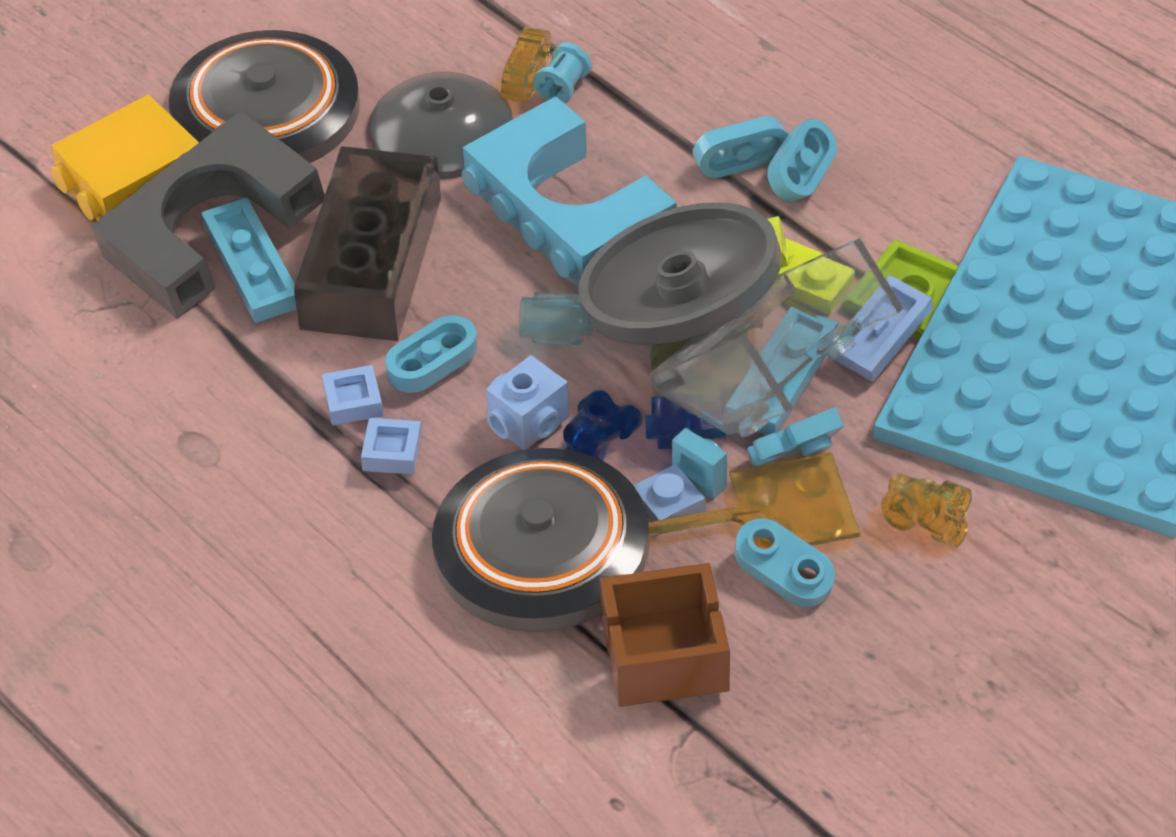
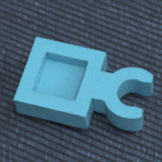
[746,407,844,468]

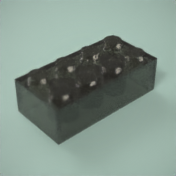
[294,146,441,341]

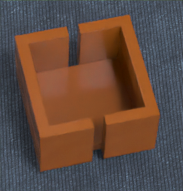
[600,563,730,707]

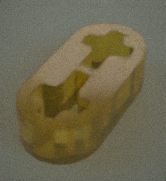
[501,26,551,103]

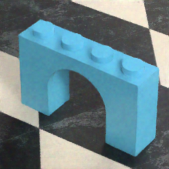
[462,96,677,287]

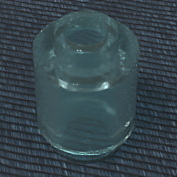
[519,292,593,345]

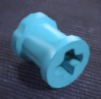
[533,42,592,103]

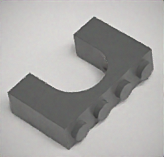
[91,110,326,319]

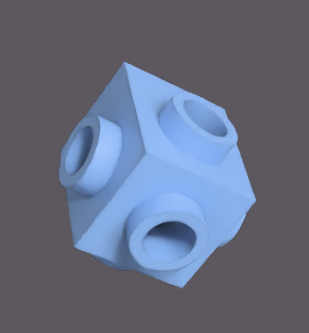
[486,355,569,450]

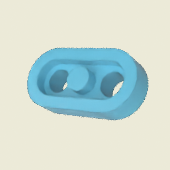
[693,116,788,178]
[767,119,837,203]
[385,315,478,393]
[734,518,835,607]

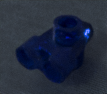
[563,390,643,461]
[645,396,726,449]

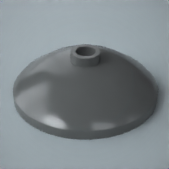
[370,72,513,179]

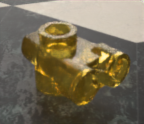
[881,473,972,548]

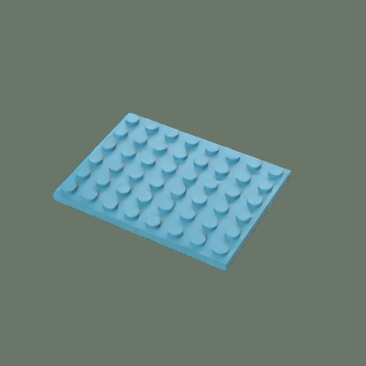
[873,155,1176,538]

